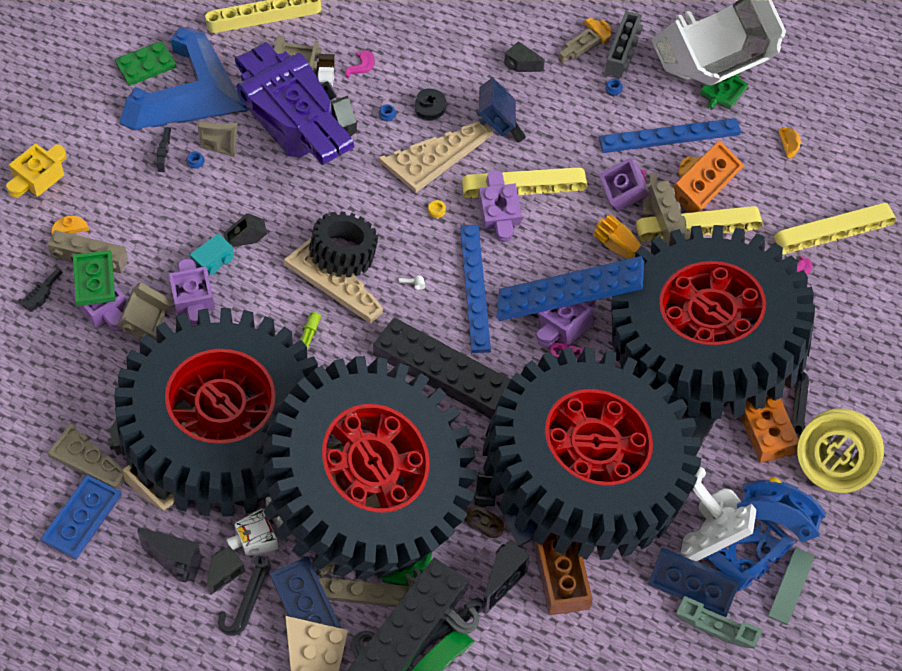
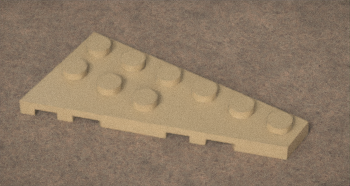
[379,121,493,193]
[284,238,383,324]
[285,616,348,671]

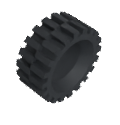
[309,211,378,277]

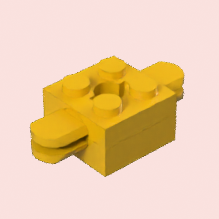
[6,143,67,198]

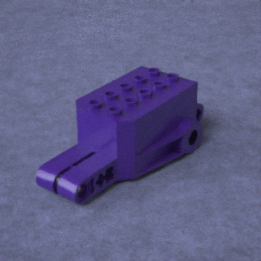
[235,42,355,165]

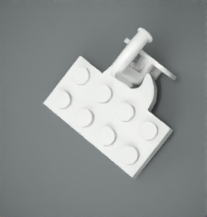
[680,467,756,561]

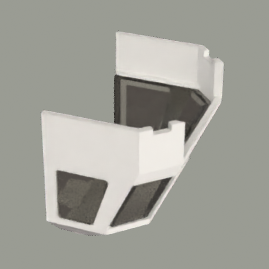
[651,0,786,86]

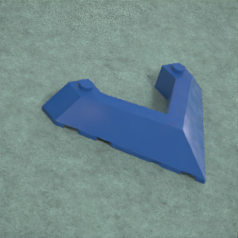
[120,27,247,130]

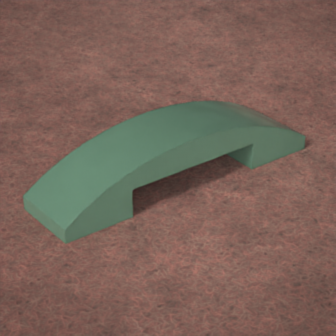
[768,548,815,625]
[676,596,763,649]

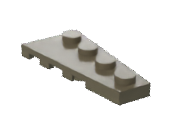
[48,423,124,489]

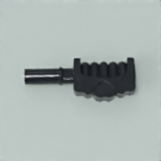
[156,127,171,172]
[18,268,63,312]

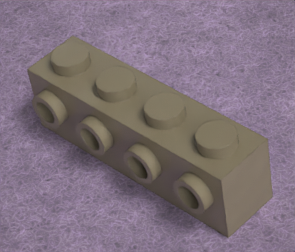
[648,180,691,246]
[48,230,128,274]

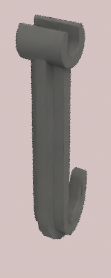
[406,567,479,634]

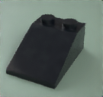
[137,527,202,582]
[483,540,530,614]

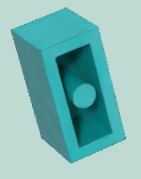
[189,234,234,276]

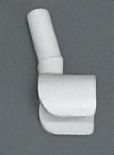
[399,276,425,290]

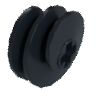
[415,88,446,121]

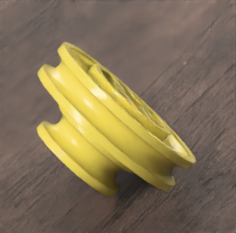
[797,408,884,493]

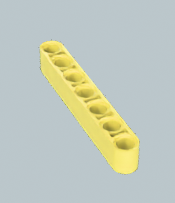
[205,0,322,33]
[462,168,588,198]
[774,203,897,254]
[635,206,763,242]

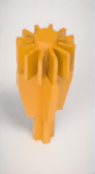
[593,214,642,259]

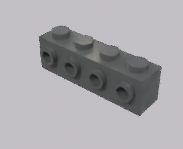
[605,11,643,78]

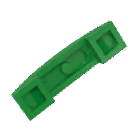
[412,630,474,671]

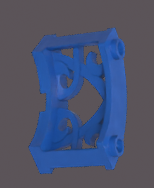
[737,480,826,542]
[703,520,796,592]

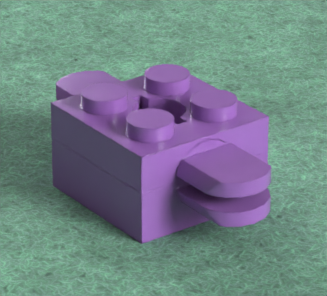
[478,170,522,242]
[169,259,215,326]
[71,284,126,331]
[537,300,597,347]

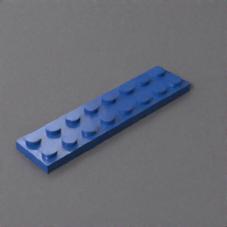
[496,256,644,321]

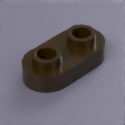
[466,506,504,538]

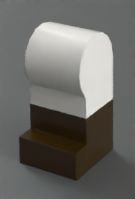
[318,54,335,87]

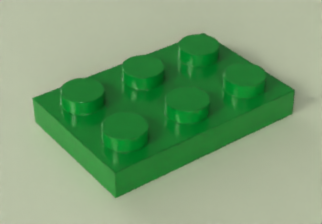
[115,41,177,86]
[73,250,116,306]

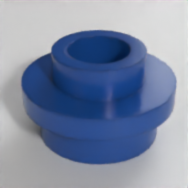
[605,79,623,95]
[379,104,396,121]
[186,151,205,169]

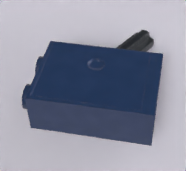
[476,77,526,143]

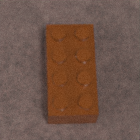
[533,529,593,615]

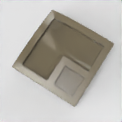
[198,121,238,157]

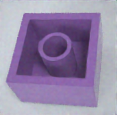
[599,157,649,211]

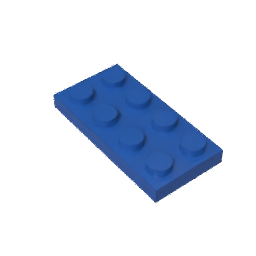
[40,475,122,560]

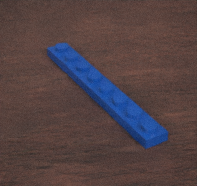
[599,118,741,153]
[460,225,491,353]

